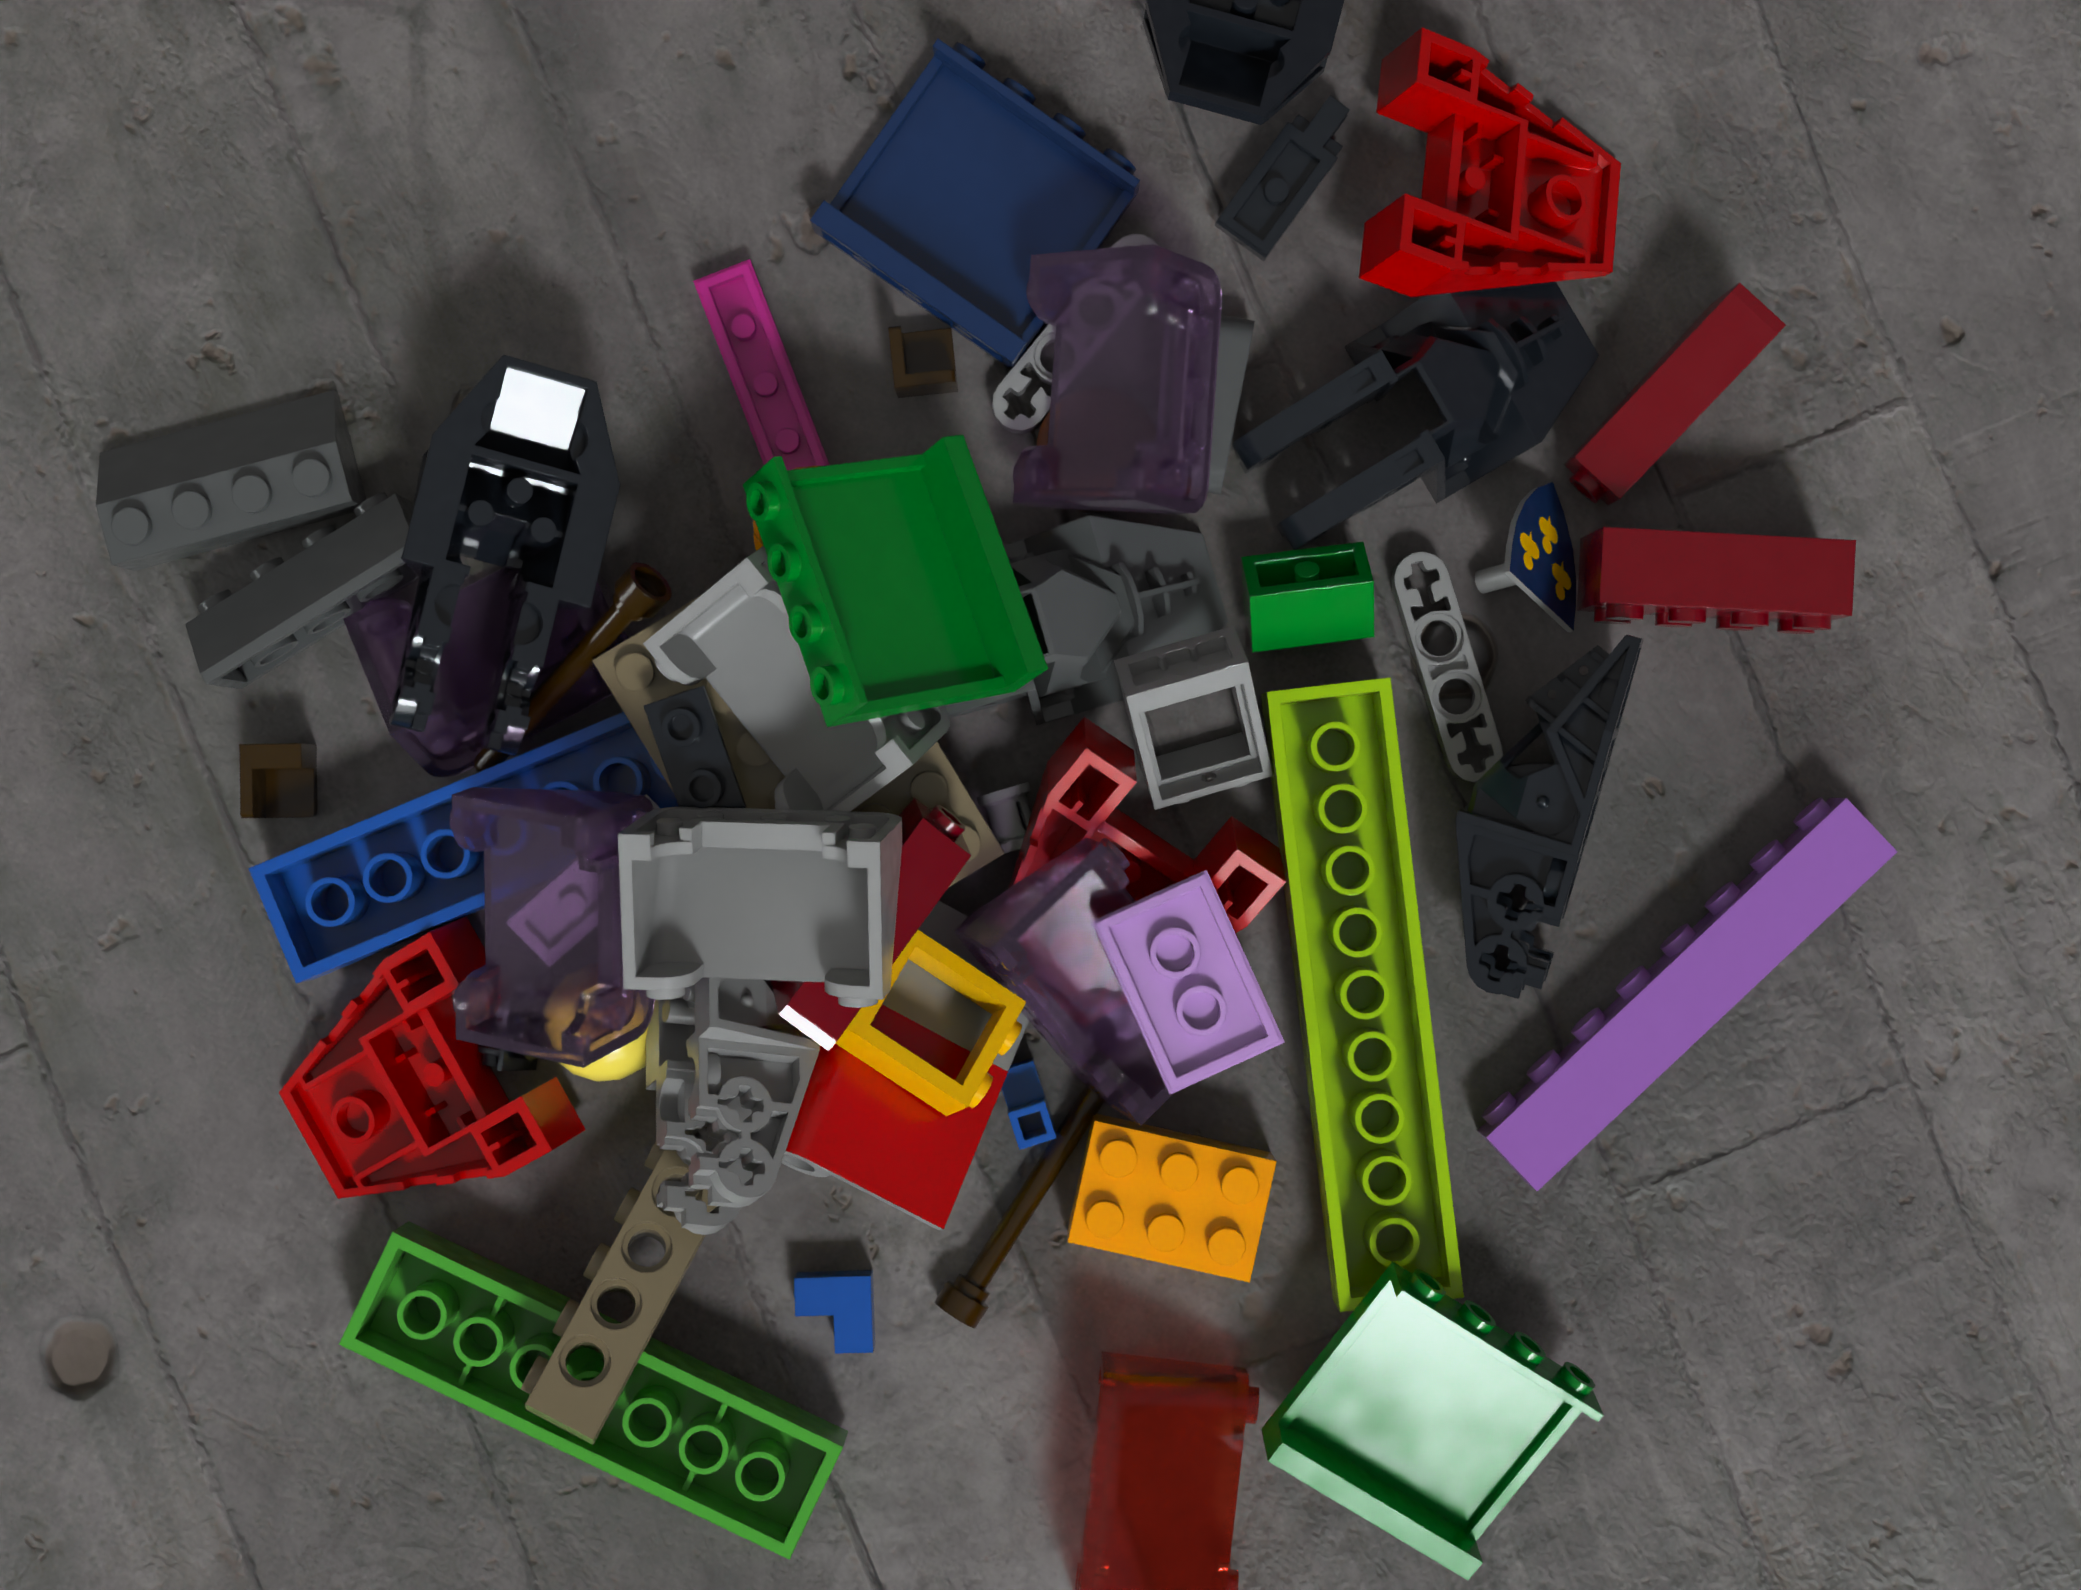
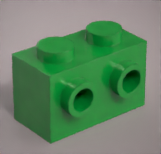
[1241,542,1374,652]

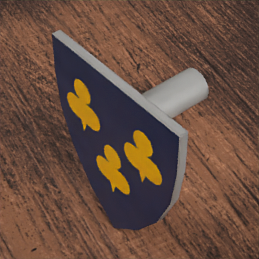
[1475,482,1576,632]

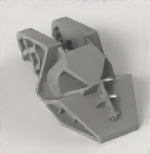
[646,978,820,1235]

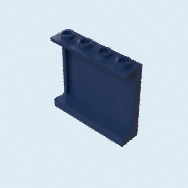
[810,39,1140,370]

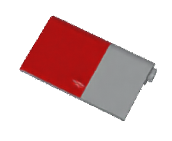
[782,901,1039,1230]

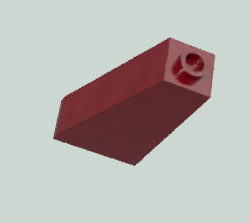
[1563,282,1786,505]
[771,797,971,1051]

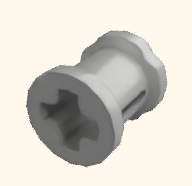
[977,782,1031,853]

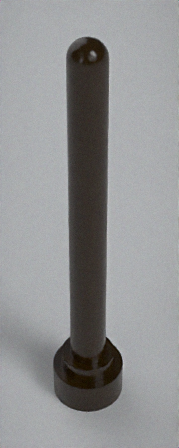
[474,562,672,772]
[935,1065,1118,1328]

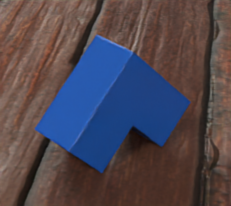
[1002,1058,1057,1150]
[794,1270,875,1354]

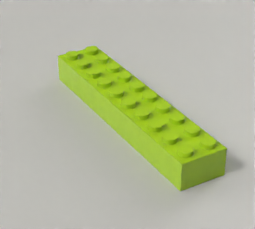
[1261,677,1464,1312]

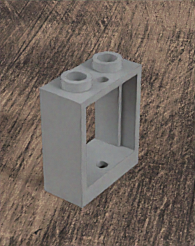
[1114,626,1273,810]

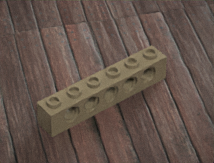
[521,1126,717,1445]

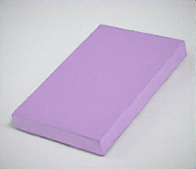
[1091,870,1285,1094]

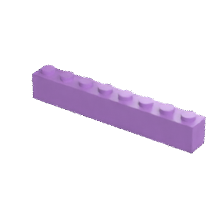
[1477,797,1897,1191]

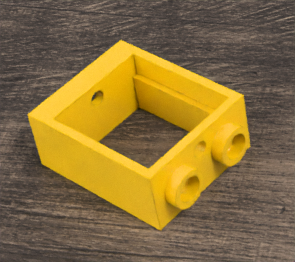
[835,930,1026,1116]

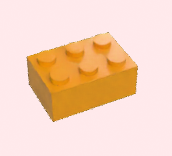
[1067,1114,1277,1283]

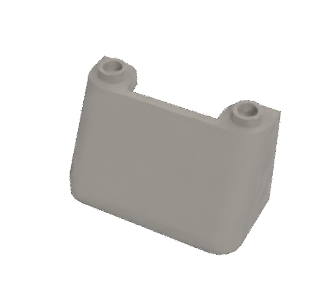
[643,546,950,812]
[618,807,902,1008]

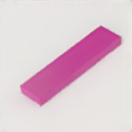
[693,259,830,470]

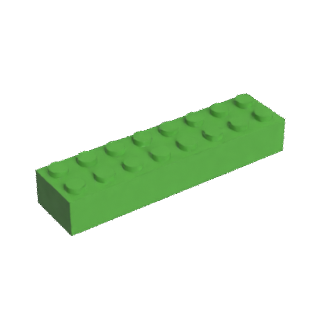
[339,1221,848,1560]

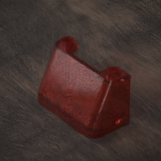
[1074,1352,1260,1590]

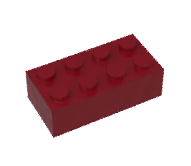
[1577,527,1856,634]

